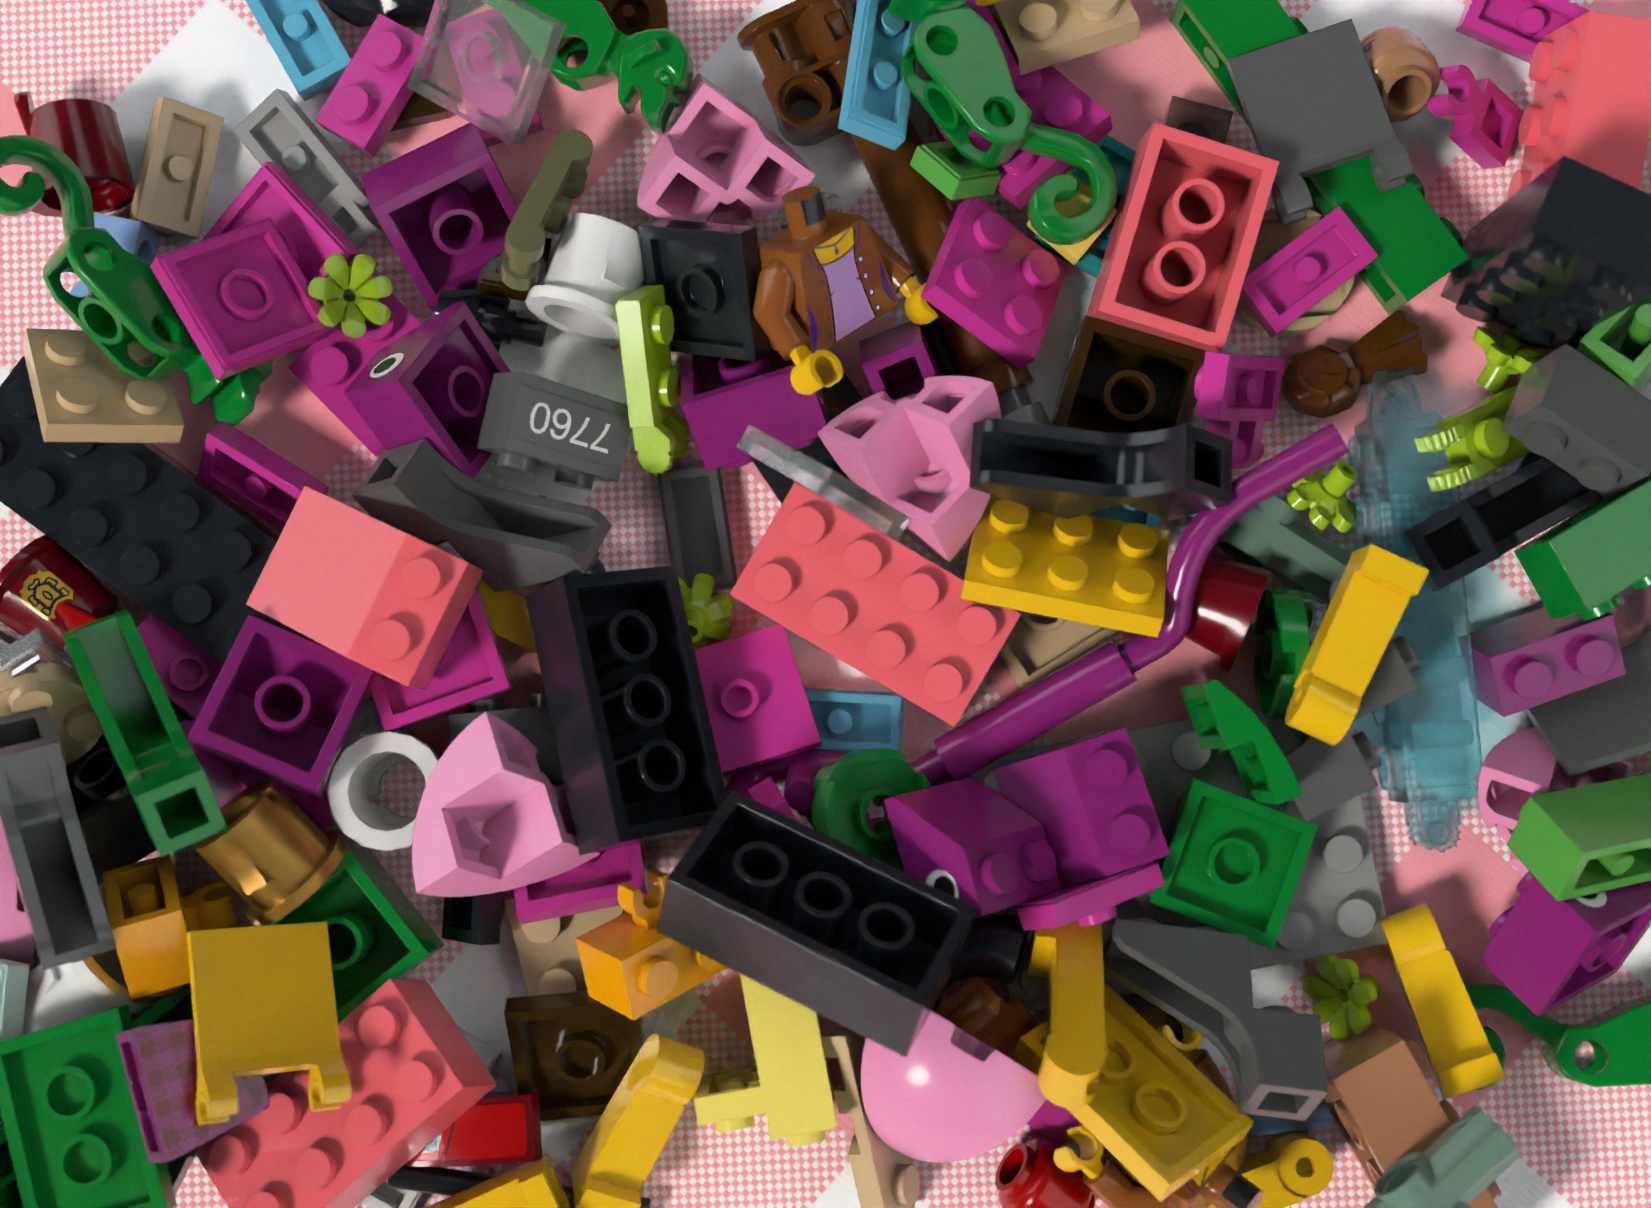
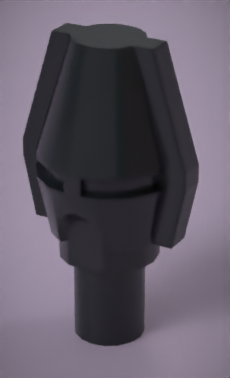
[434,289,548,352]

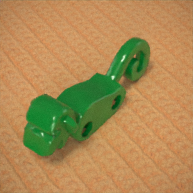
[493,0,693,135]
[887,0,1118,245]
[0,135,273,426]
[1465,984,1651,1090]

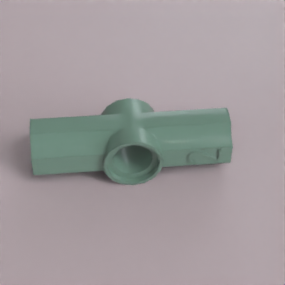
[1185,478,1351,605]
[1363,1105,1523,1208]

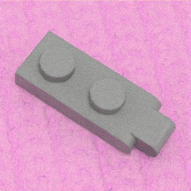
[232,88,381,249]

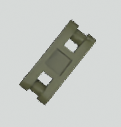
[500,129,593,291]

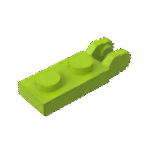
[615,285,690,476]
[1414,385,1531,492]

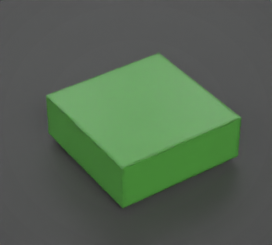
[910,141,1002,201]

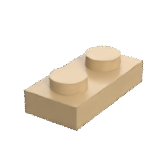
[129,96,225,240]

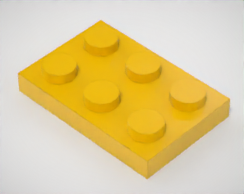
[961,496,1170,638]
[1012,984,1254,1202]

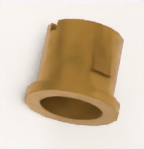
[193,777,347,926]

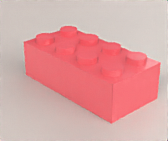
[729,482,1021,727]
[196,978,498,1208]

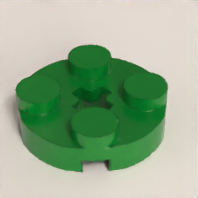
[1254,590,1313,718]
[812,748,931,873]

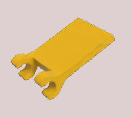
[187,922,351,1125]

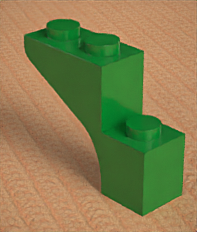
[61,609,228,857]

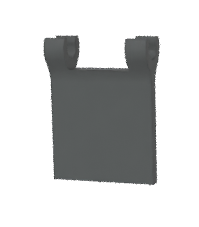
[1227,18,1414,226]
[1524,629,1651,777]

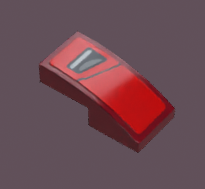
[405,1092,542,1167]

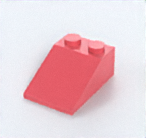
[246,486,484,690]

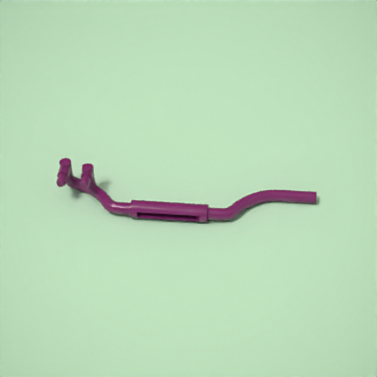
[726,423,1349,828]

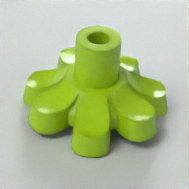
[308,254,393,338]
[1472,326,1545,393]
[1286,461,1359,533]
[678,573,735,650]
[1303,955,1380,1041]

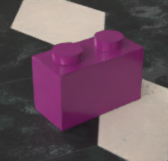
[1456,607,1626,717]

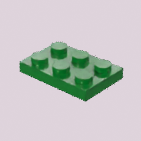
[0,1005,177,1208]

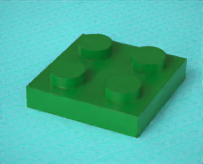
[1145,778,1318,950]

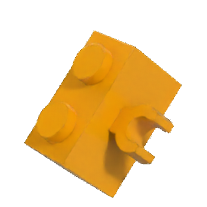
[103,854,237,1000]
[576,868,728,1021]

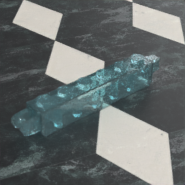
[1347,369,1483,853]

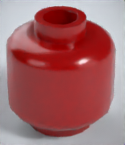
[995,1137,1095,1208]

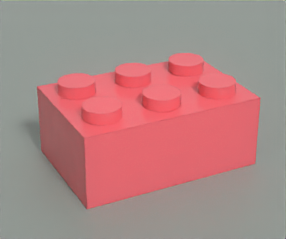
[1507,11,1651,200]
[1086,122,1280,352]

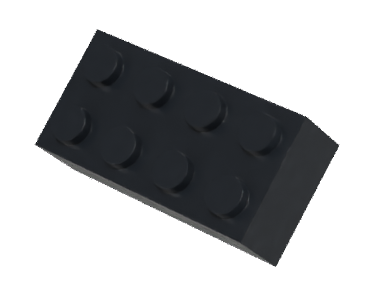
[1440,156,1651,348]
[525,565,727,855]
[657,790,978,1057]

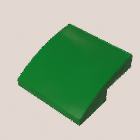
[1179,680,1303,805]

